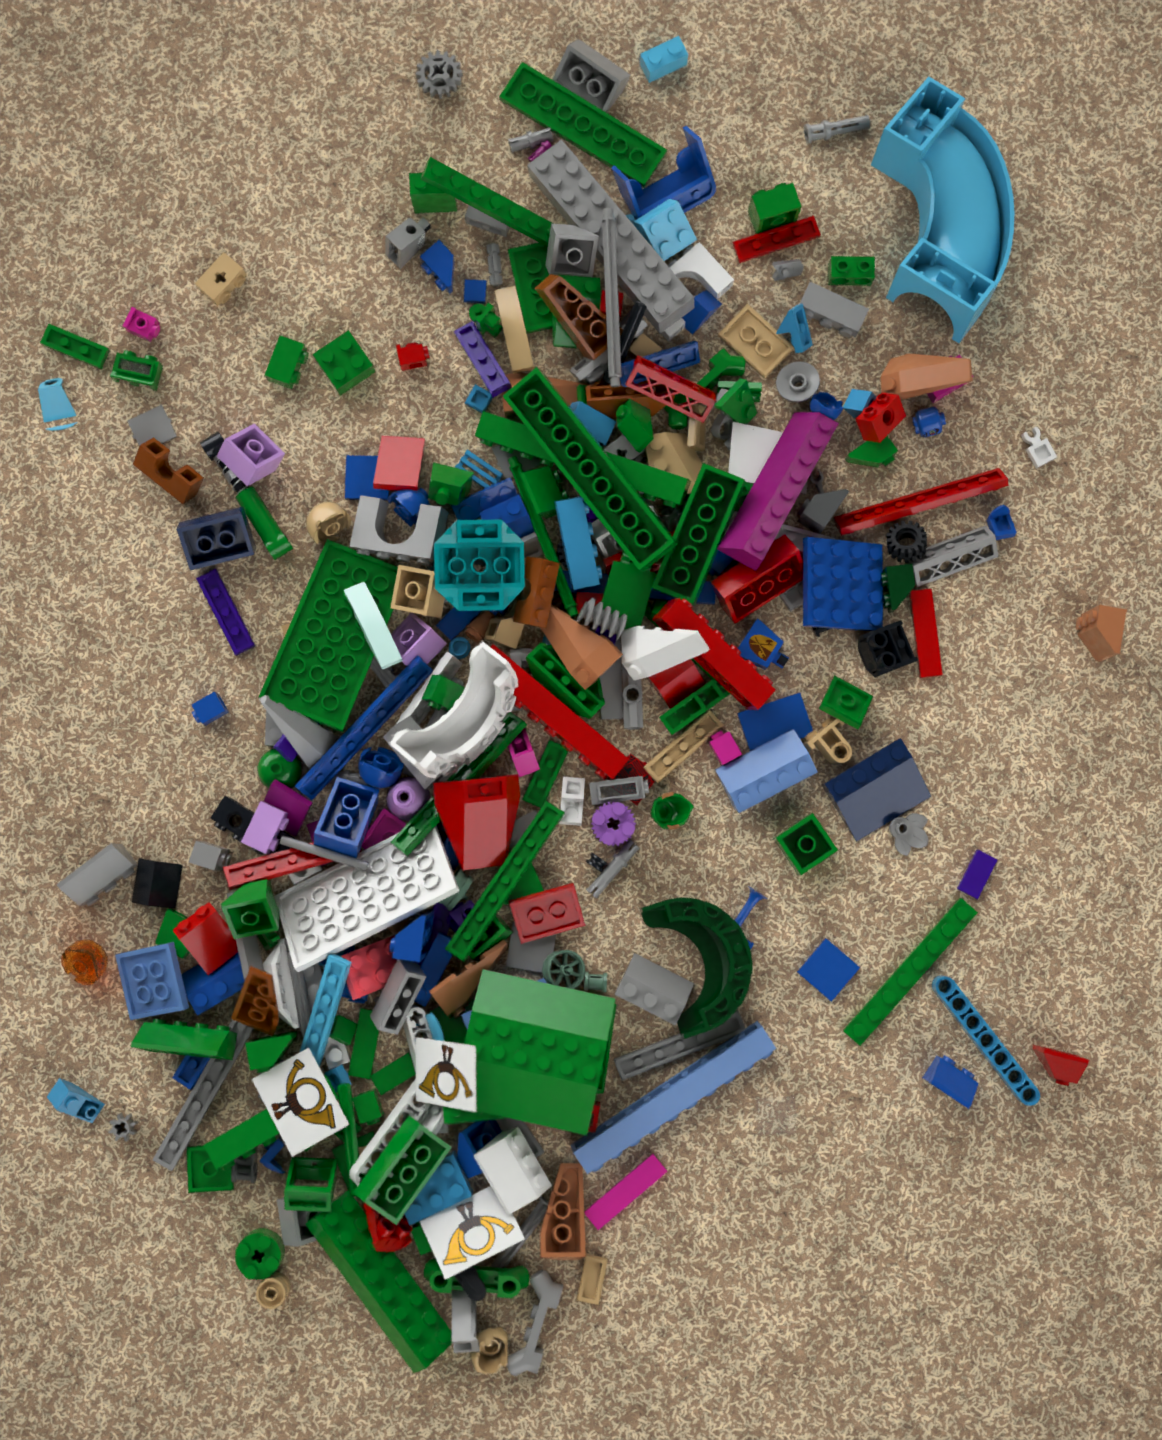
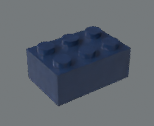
[176,506,256,571]

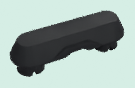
[454,1266,487,1301]

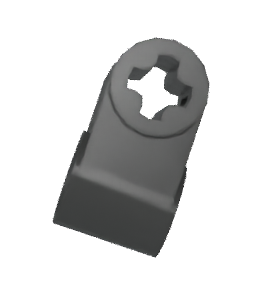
[231,1146,258,1183]

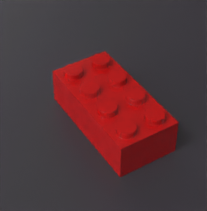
[711,534,803,624]

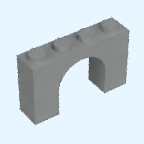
[349,495,449,566]

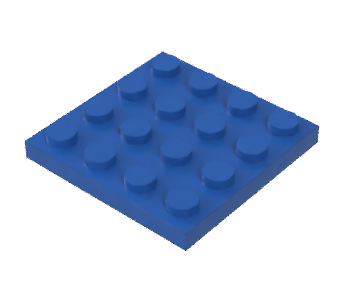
[803,537,883,632]

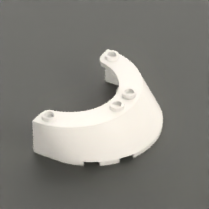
[389,641,518,778]

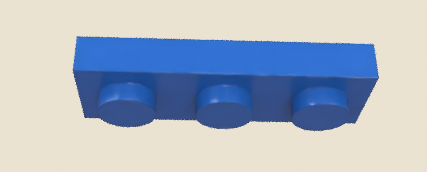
[451,477,518,520]

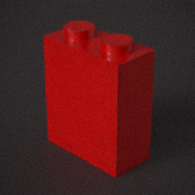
[173,902,238,975]

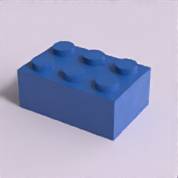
[314,777,379,858]

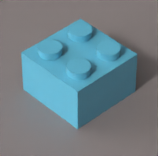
[634,199,697,261]

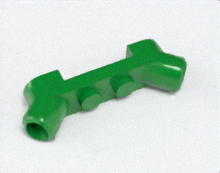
[663,348,745,430]
[424,1258,530,1298]

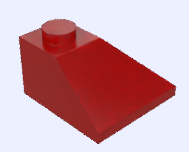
[1033,1044,1089,1086]

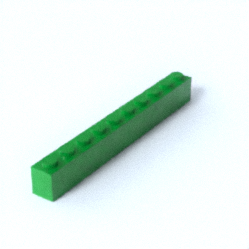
[475,411,691,508]

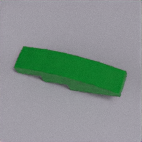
[659,679,730,735]

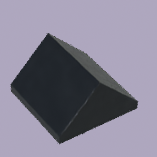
[132,858,183,909]

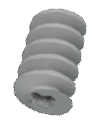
[576,598,627,641]

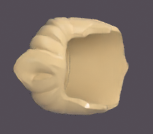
[470,1327,508,1374]

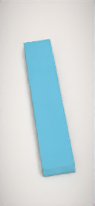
[299,954,352,1068]

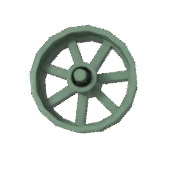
[439,869,474,911]
[542,950,585,989]

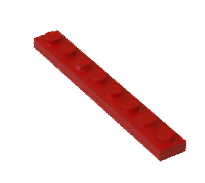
[834,468,1008,536]

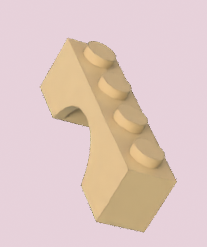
[484,558,531,649]

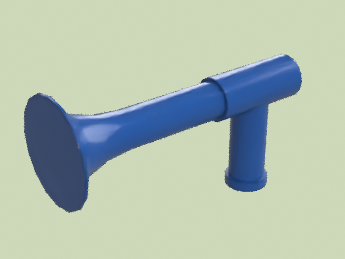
[735,886,768,950]

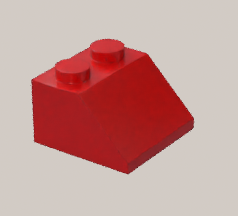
[646,659,706,709]

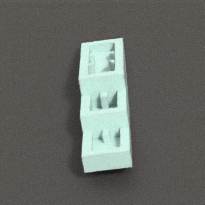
[344,582,402,670]

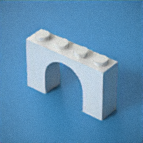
[644,242,734,342]

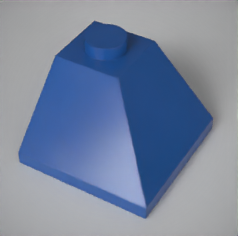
[457,1120,502,1179]

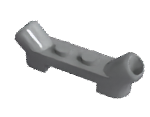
[506,1270,563,1376]

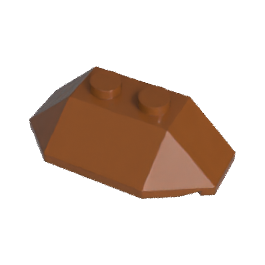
[586,379,675,419]

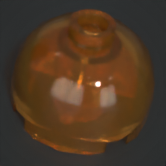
[61,939,108,985]

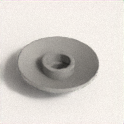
[776,361,820,402]

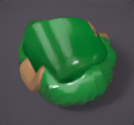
[650,792,694,830]

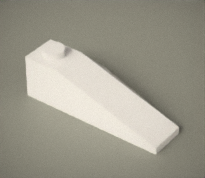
[621,626,710,680]

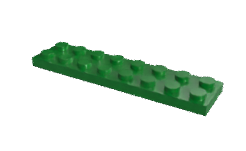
[499,62,667,188]

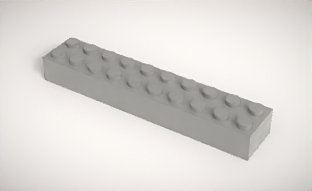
[527,139,695,334]

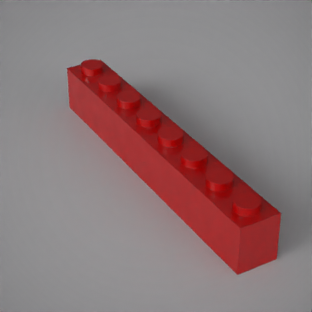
[490,644,629,781]

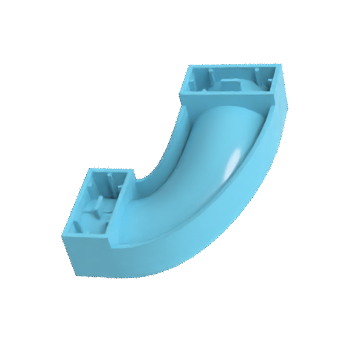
[871,76,1015,343]

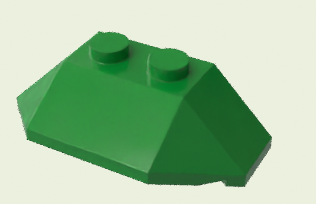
[526,643,605,719]

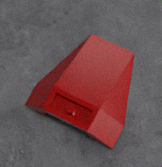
[433,774,520,870]

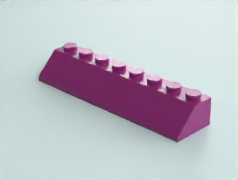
[717,412,839,571]

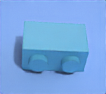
[640,36,688,83]

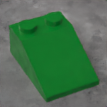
[552,275,601,348]

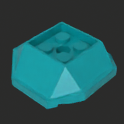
[434,520,525,611]

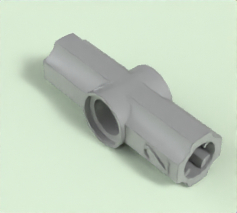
[622,664,643,730]

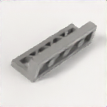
[907,525,998,587]

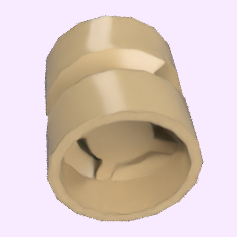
[256,1272,291,1309]

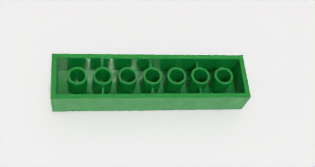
[305,1190,452,1373]

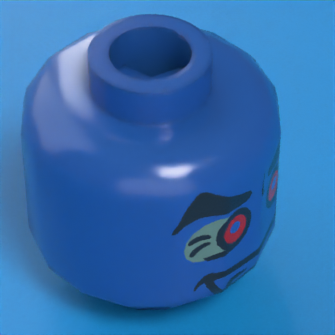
[912,407,946,438]

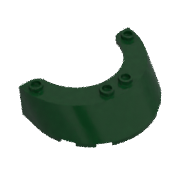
[640,898,752,1039]

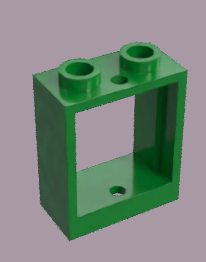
[284,1157,337,1212]

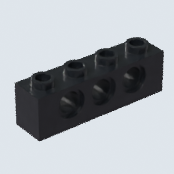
[211,796,297,855]

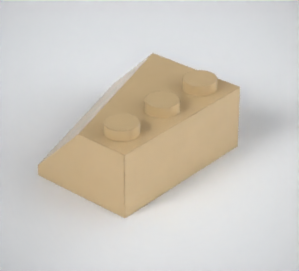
[644,432,703,505]

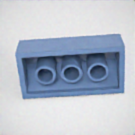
[715,729,818,813]

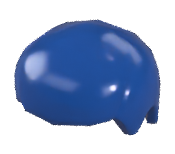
[810,392,844,420]

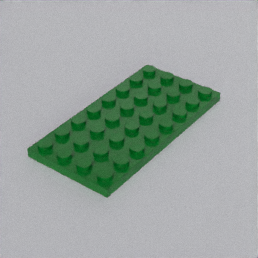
[258,539,398,732]

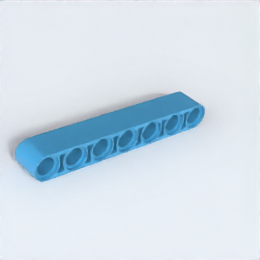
[932,975,1040,1106]

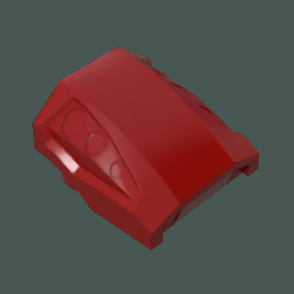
[364,1203,412,1252]

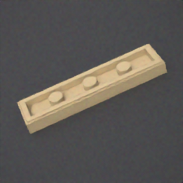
[643,709,724,784]

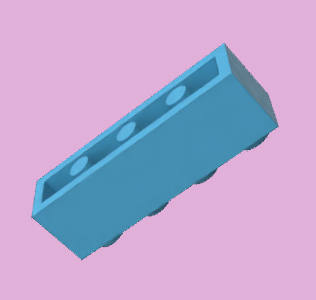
[554,496,602,590]

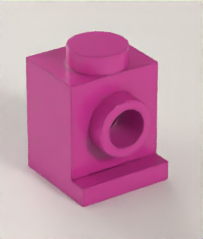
[123,307,160,342]

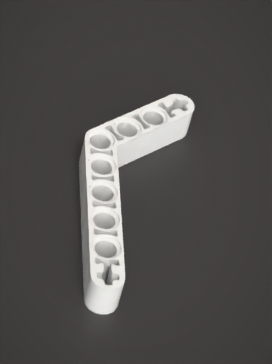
[349,1005,433,1186]

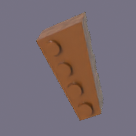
[534,274,623,360]

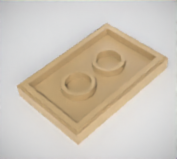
[718,304,794,379]

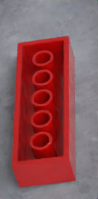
[652,598,776,710]

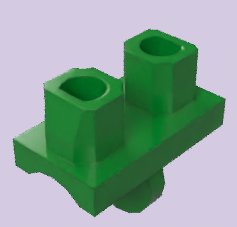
[469,302,503,338]

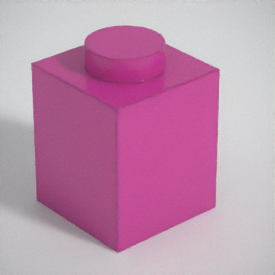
[708,730,742,766]

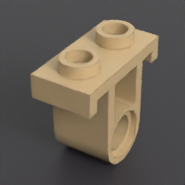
[803,716,852,765]

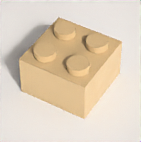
[390,565,445,618]

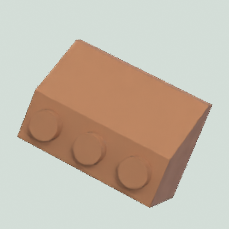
[1076,605,1127,662]

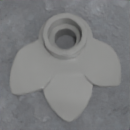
[889,813,928,856]

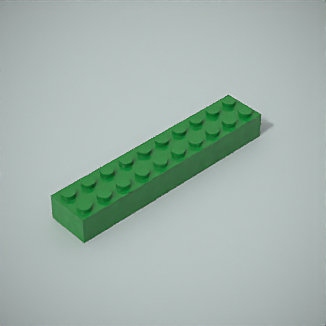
[503,367,678,572]

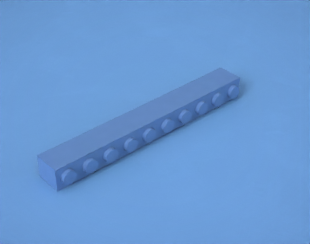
[570,1021,776,1174]

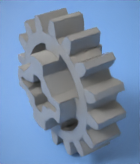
[416,50,463,99]

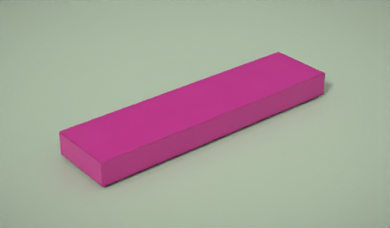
[584,1153,668,1230]

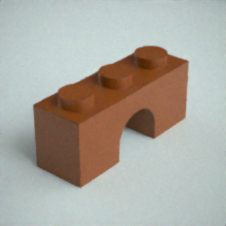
[133,437,204,504]
[513,556,560,628]

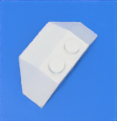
[262,938,300,1029]

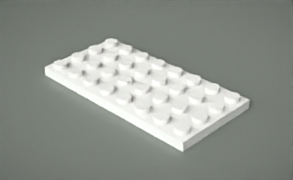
[274,826,460,973]

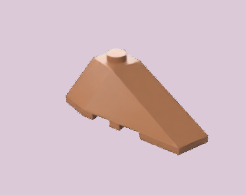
[541,604,623,690]
[540,1163,586,1260]

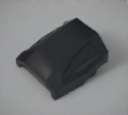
[858,620,918,678]

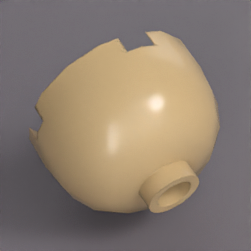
[306,502,351,546]

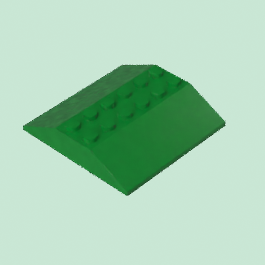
[464,969,615,1135]

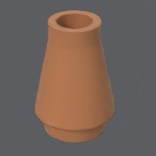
[465,610,495,643]

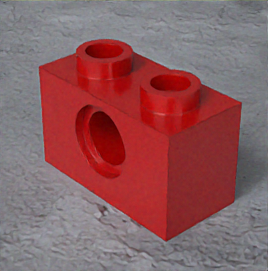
[856,392,906,443]

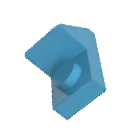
[776,303,813,353]

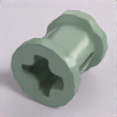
[584,971,607,992]

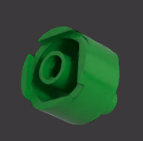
[235,1228,285,1280]

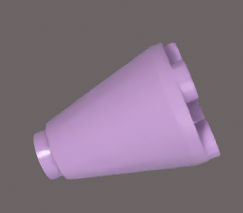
[386,777,431,821]

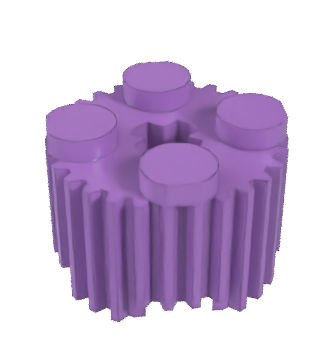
[591,801,636,846]

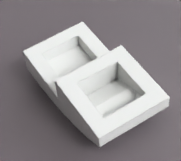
[559,777,585,826]

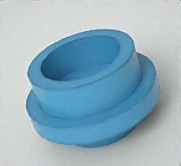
[449,637,471,659]

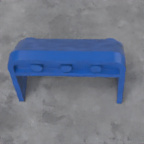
[611,126,716,220]

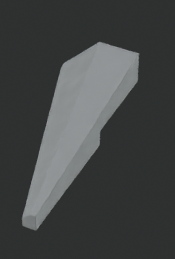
[259,695,341,769]

